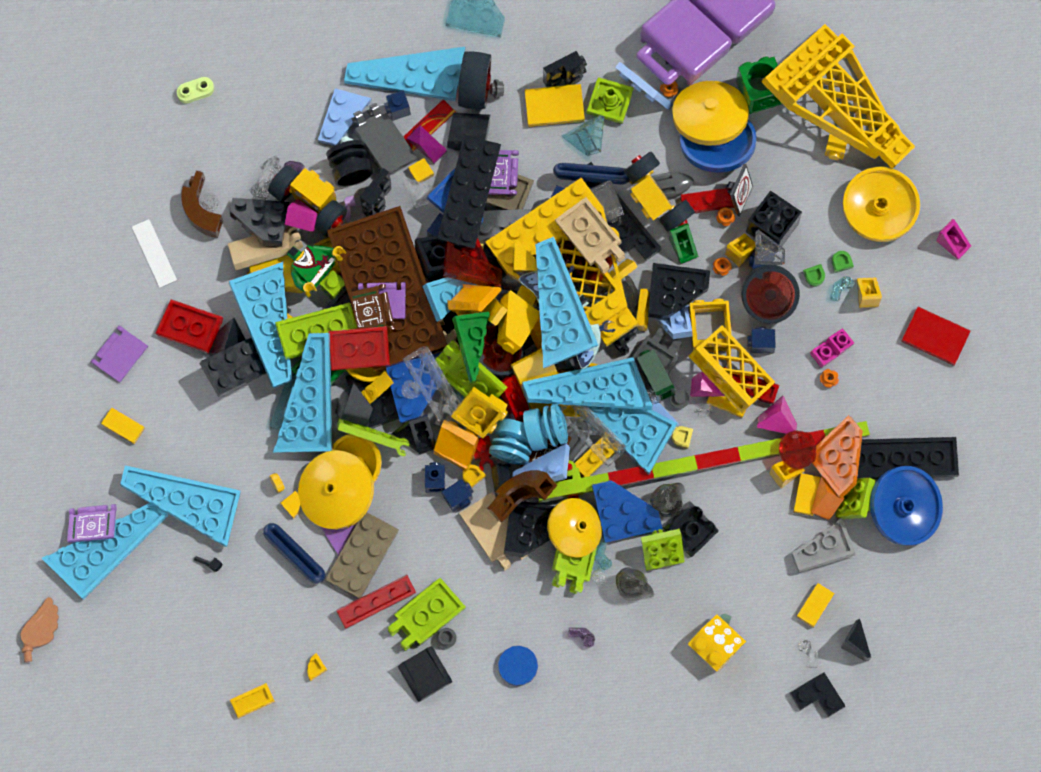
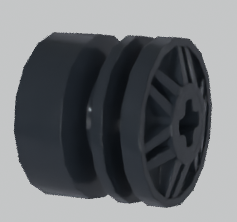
[326,140,374,187]

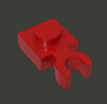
[474,436,494,472]

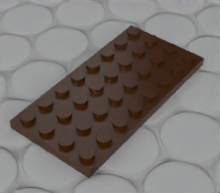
[327,206,447,373]

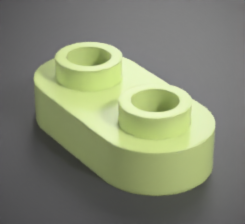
[177,77,214,103]

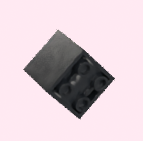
[746,190,802,253]

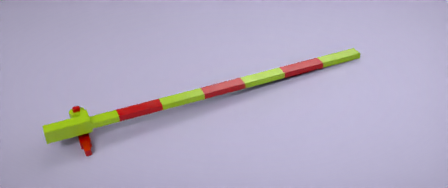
[538,421,870,503]

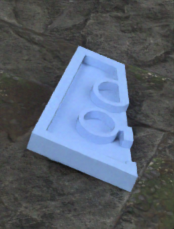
[615,62,673,110]
[318,88,372,146]

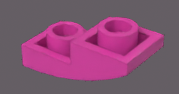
[810,328,854,368]

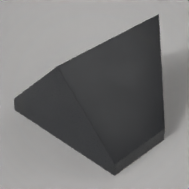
[206,318,246,356]
[335,383,375,426]
[391,414,436,454]
[841,619,871,662]

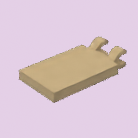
[555,197,625,274]
[228,226,303,270]
[459,492,528,571]

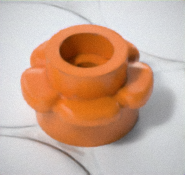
[660,81,678,98]
[716,208,735,226]
[713,257,732,276]
[820,369,839,388]

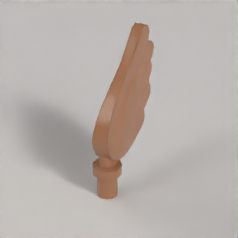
[21,597,59,662]

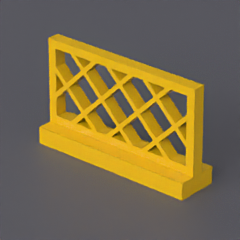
[688,325,775,413]

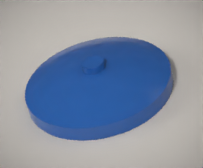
[680,119,756,173]
[870,466,943,546]

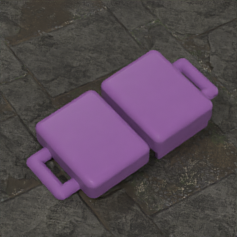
[636,0,776,86]

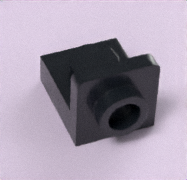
[614,327,638,355]

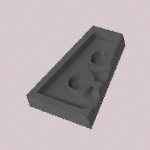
[478,209,531,244]

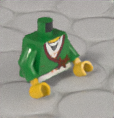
[287,245,346,297]

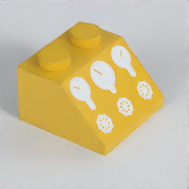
[688,614,747,671]

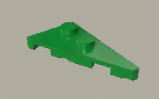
[452,312,490,383]

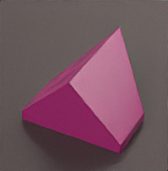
[757,395,797,436]

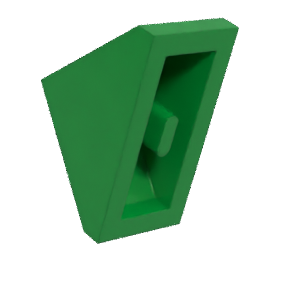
[669,223,699,264]

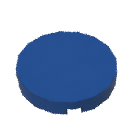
[498,646,538,686]

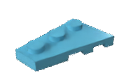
[423,270,477,322]

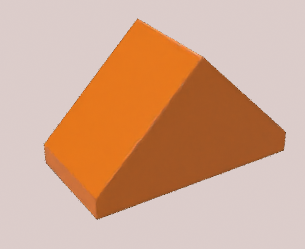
[811,476,844,520]

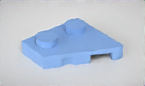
[653,306,693,339]

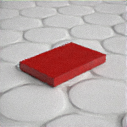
[155,299,224,353]
[901,307,971,366]
[328,326,390,371]

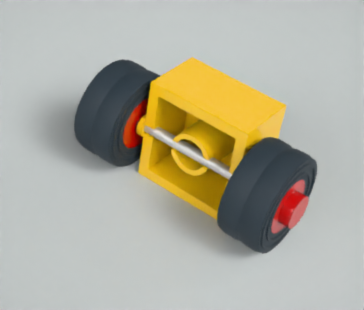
[624,151,695,232]
[268,165,347,237]

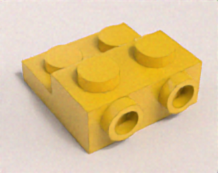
[451,387,508,438]

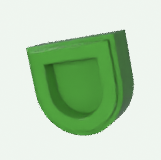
[832,251,854,273]
[803,264,825,287]

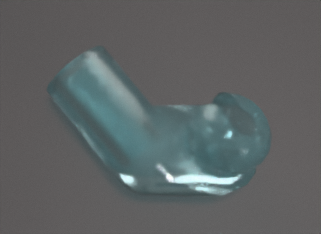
[830,276,854,301]
[594,541,612,570]

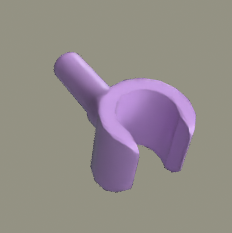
[344,196,356,223]

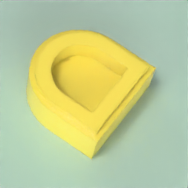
[671,426,693,449]

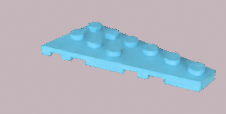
[344,46,466,101]
[535,237,599,369]
[228,262,292,388]
[273,333,332,453]
[522,357,653,410]
[583,406,677,475]
[120,465,241,548]
[41,503,168,600]

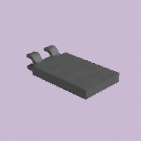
[351,103,417,174]
[633,328,682,400]

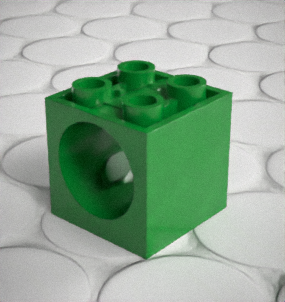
[736,56,783,114]

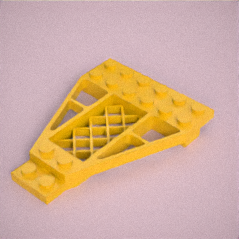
[761,24,915,169]
[486,178,639,347]

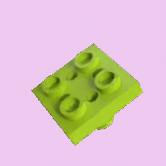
[587,77,634,124]
[835,478,875,519]
[641,529,685,571]

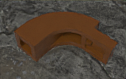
[181,170,223,238]
[487,470,558,522]

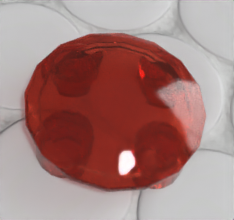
[779,430,816,469]

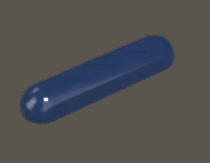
[553,163,630,185]
[263,523,326,584]

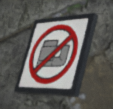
[726,164,753,217]

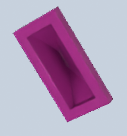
[407,126,447,164]

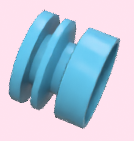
[523,403,568,451]
[489,419,532,465]

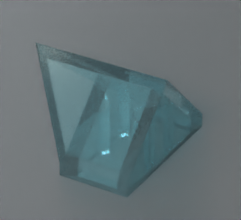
[562,115,604,156]

